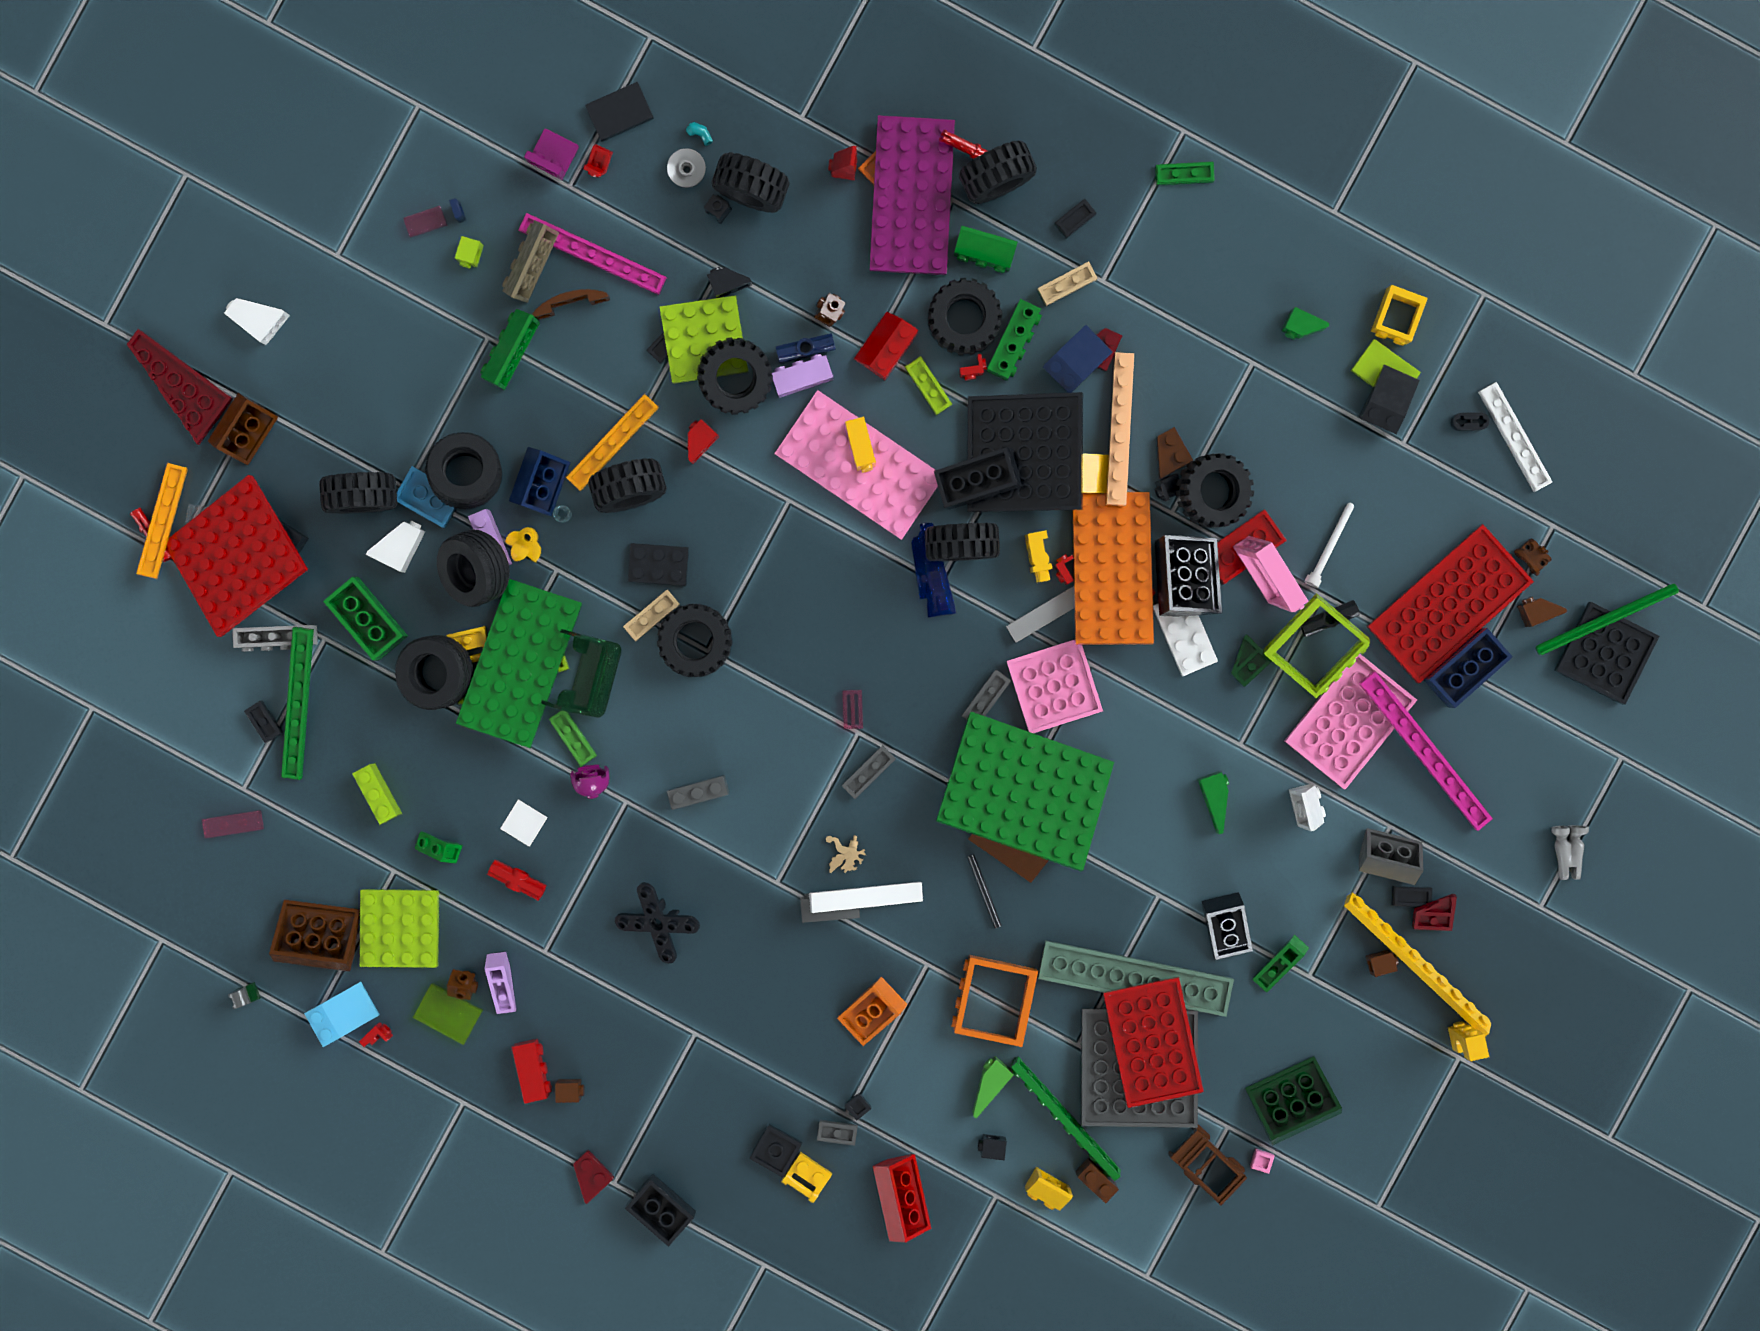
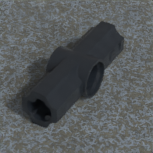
[1300,600,1360,637]

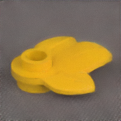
[505,527,541,562]

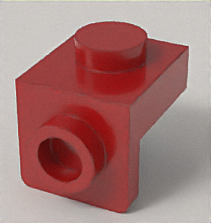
[583,144,613,177]
[959,354,987,381]
[1054,554,1074,585]

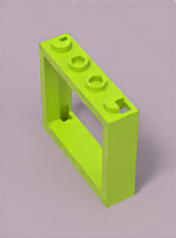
[1263,593,1370,698]

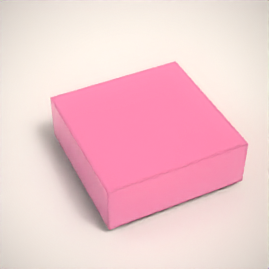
[1250,1148,1275,1174]

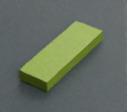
[905,356,952,415]

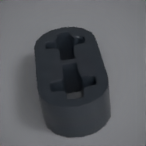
[1450,413,1490,431]

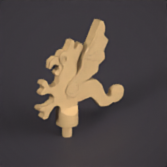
[826,835,866,873]

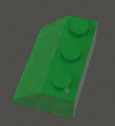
[954,226,1018,273]

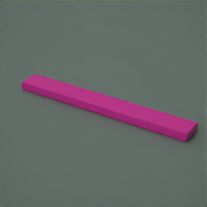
[519,213,667,295]

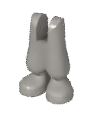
[1551,825,1589,880]

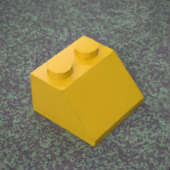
[1025,1167,1073,1211]

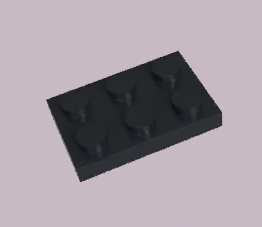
[628,543,689,586]

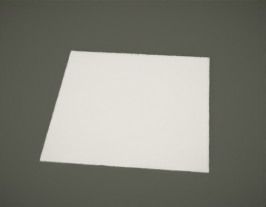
[500,800,548,847]

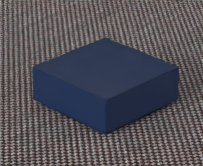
[449,198,466,223]

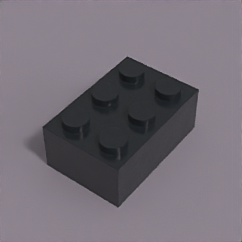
[625,1174,696,1247]

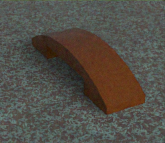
[532,289,610,320]

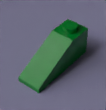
[1197,771,1229,834]
[1252,935,1309,993]

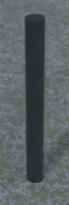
[967,854,1002,928]

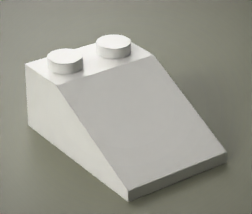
[1289,784,1326,831]

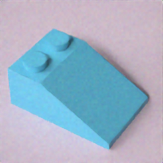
[304,982,380,1047]

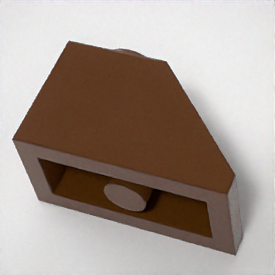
[1517,596,1567,627]

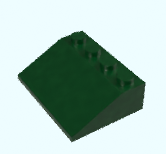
[1245,1056,1342,1146]

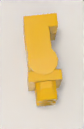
[1024,530,1053,582]

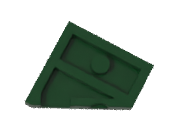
[1231,634,1272,687]

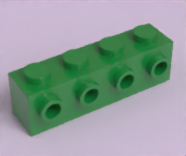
[986,299,1042,381]

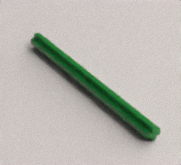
[1535,584,1679,655]

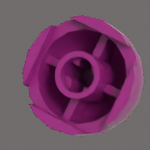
[570,764,610,799]

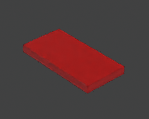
[1217,509,1287,585]

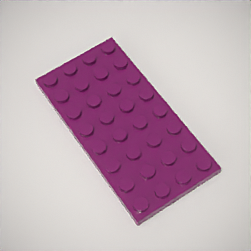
[870,115,955,275]

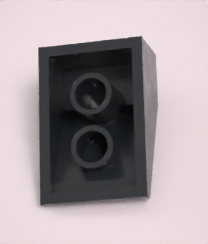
[1358,365,1420,435]
[1201,892,1253,960]

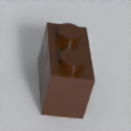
[1075,1158,1119,1203]

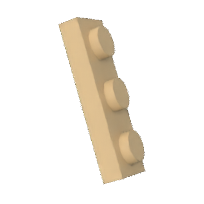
[1037,262,1098,306]
[623,590,680,641]

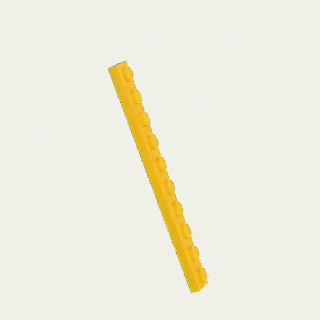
[1344,892,1491,1036]

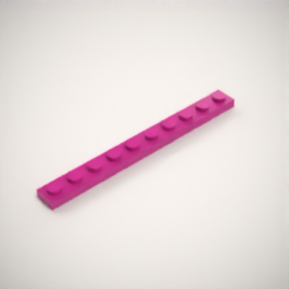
[1359,671,1493,831]

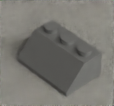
[1359,828,1423,885]

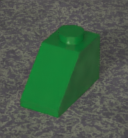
[1281,307,1330,340]

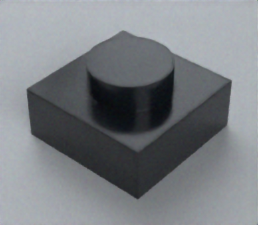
[844,1092,871,1121]

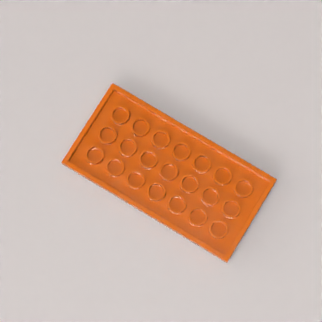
[1072,492,1154,645]

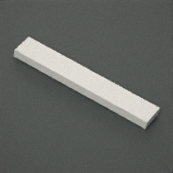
[1478,382,1552,492]
[809,882,923,913]

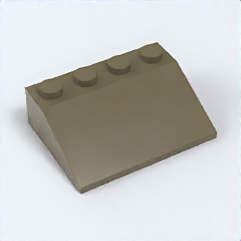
[503,220,559,303]

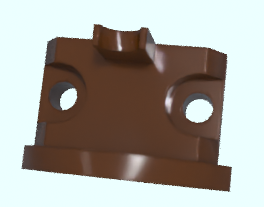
[1514,538,1552,576]

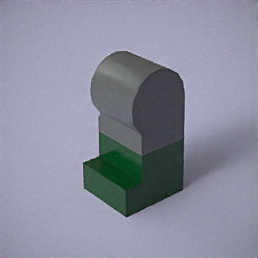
[228,982,261,1009]

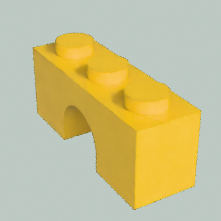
[1448,1021,1489,1061]

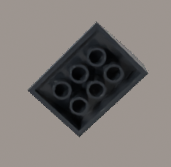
[1155,535,1222,617]

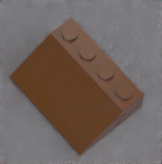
[968,834,1049,883]
[269,900,360,971]

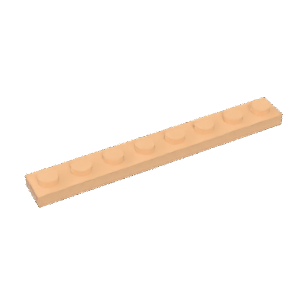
[1106,352,1134,506]

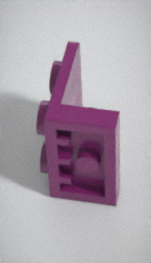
[524,129,579,180]

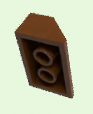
[208,393,278,465]

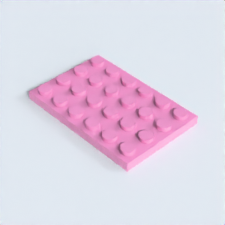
[1284,654,1417,790]

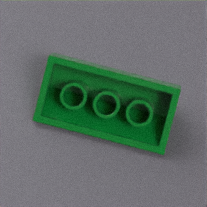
[481,309,540,390]

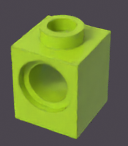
[455,236,484,269]

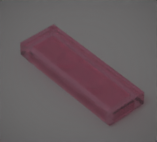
[202,810,264,838]

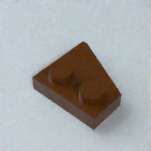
[1157,427,1193,479]

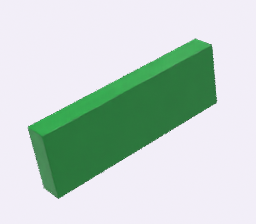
[1155,162,1215,185]

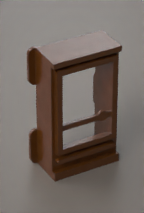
[1168,1124,1247,1206]

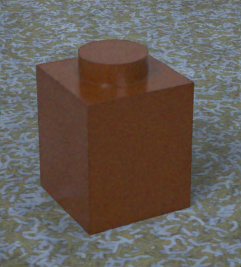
[1366,949,1398,977]
[555,1079,585,1103]

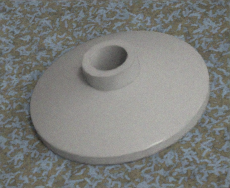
[667,149,706,188]

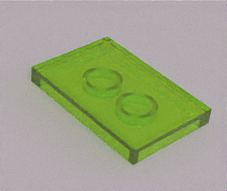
[413,983,483,1045]

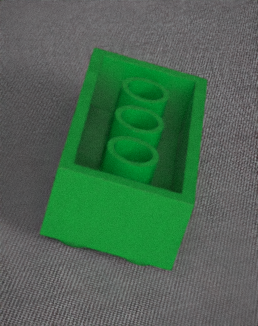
[323,576,408,661]

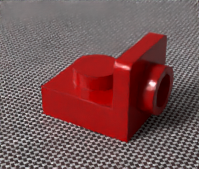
[359,1022,393,1047]

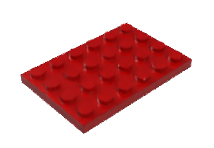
[1103,977,1204,1108]

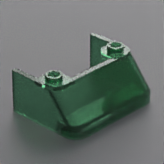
[541,629,621,718]

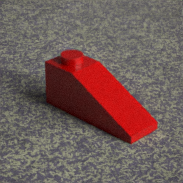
[828,146,857,180]

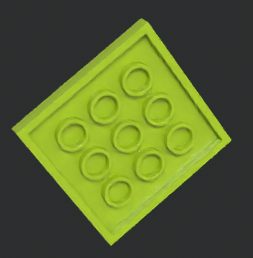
[660,295,748,384]
[360,889,439,968]

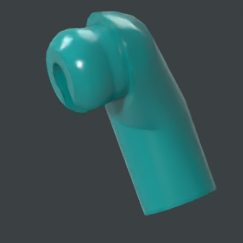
[686,122,713,146]

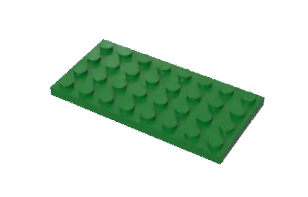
[456,579,582,749]

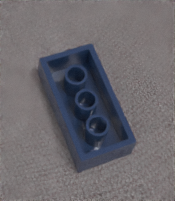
[1424,628,1513,708]

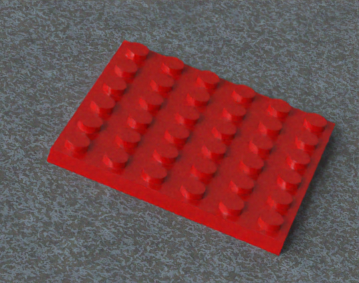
[166,475,308,637]

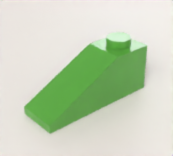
[972,1056,1014,1118]

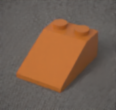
[837,977,908,1046]

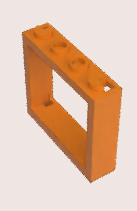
[951,955,1038,1047]

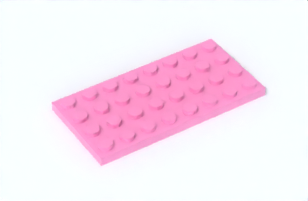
[775,390,938,540]

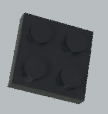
[750,1124,802,1178]

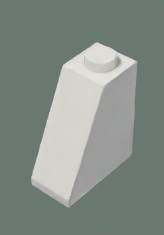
[224,298,290,345]
[366,521,425,573]

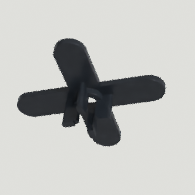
[615,882,700,964]

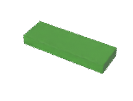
[549,708,597,767]

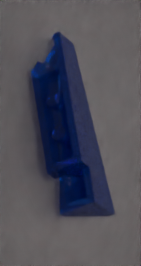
[911,523,956,618]

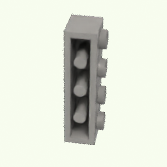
[233,625,318,652]

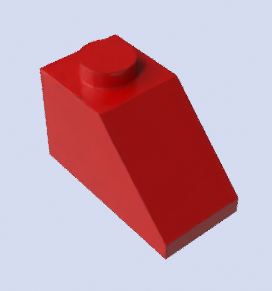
[688,419,719,464]

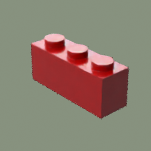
[512,1038,552,1104]

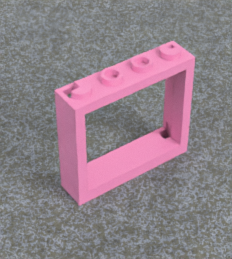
[1233,536,1309,612]

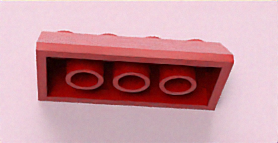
[873,1154,931,1243]

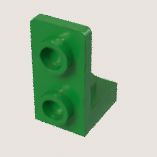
[415,831,463,864]

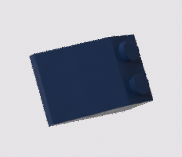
[1043,325,1113,393]

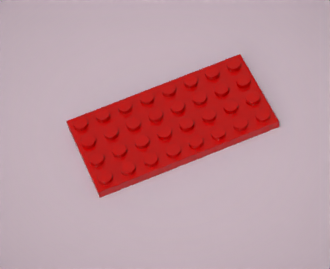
[1367,524,1534,684]

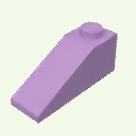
[484,952,516,1014]

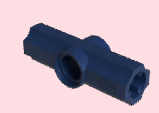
[775,333,836,363]

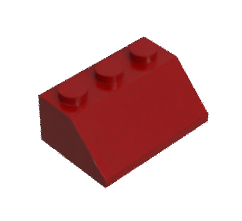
[854,312,919,381]

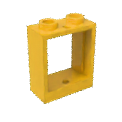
[1371,285,1428,346]
[845,417,876,473]

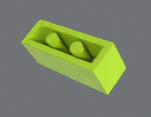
[352,763,402,825]

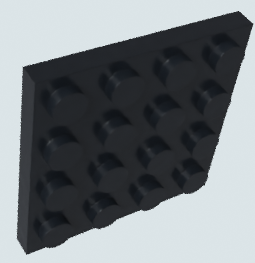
[1554,602,1660,705]

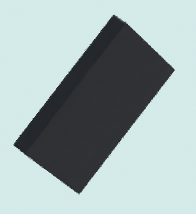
[585,82,654,142]

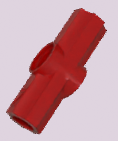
[487,859,547,901]

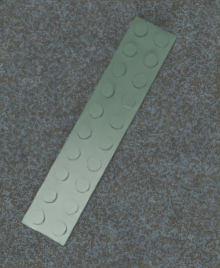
[1038,940,1234,1017]

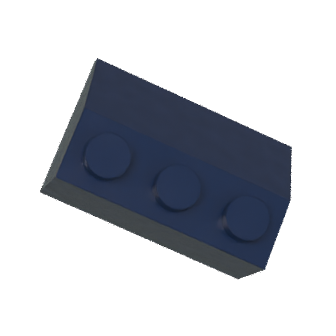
[509,447,571,516]

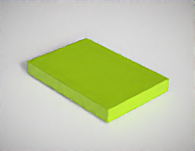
[1351,339,1421,387]

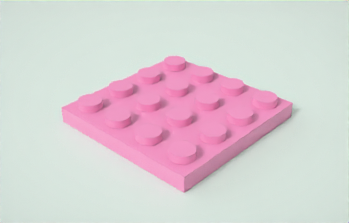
[1006,639,1103,733]

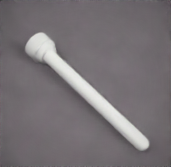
[1304,503,1354,588]

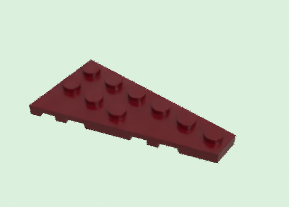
[127,329,233,445]

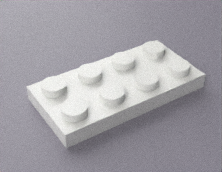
[1153,604,1218,676]

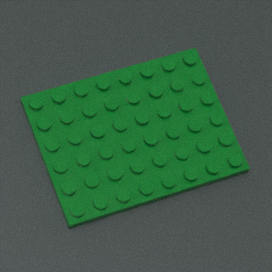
[936,712,1114,871]

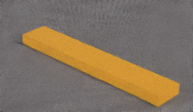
[566,394,659,491]
[136,463,188,579]

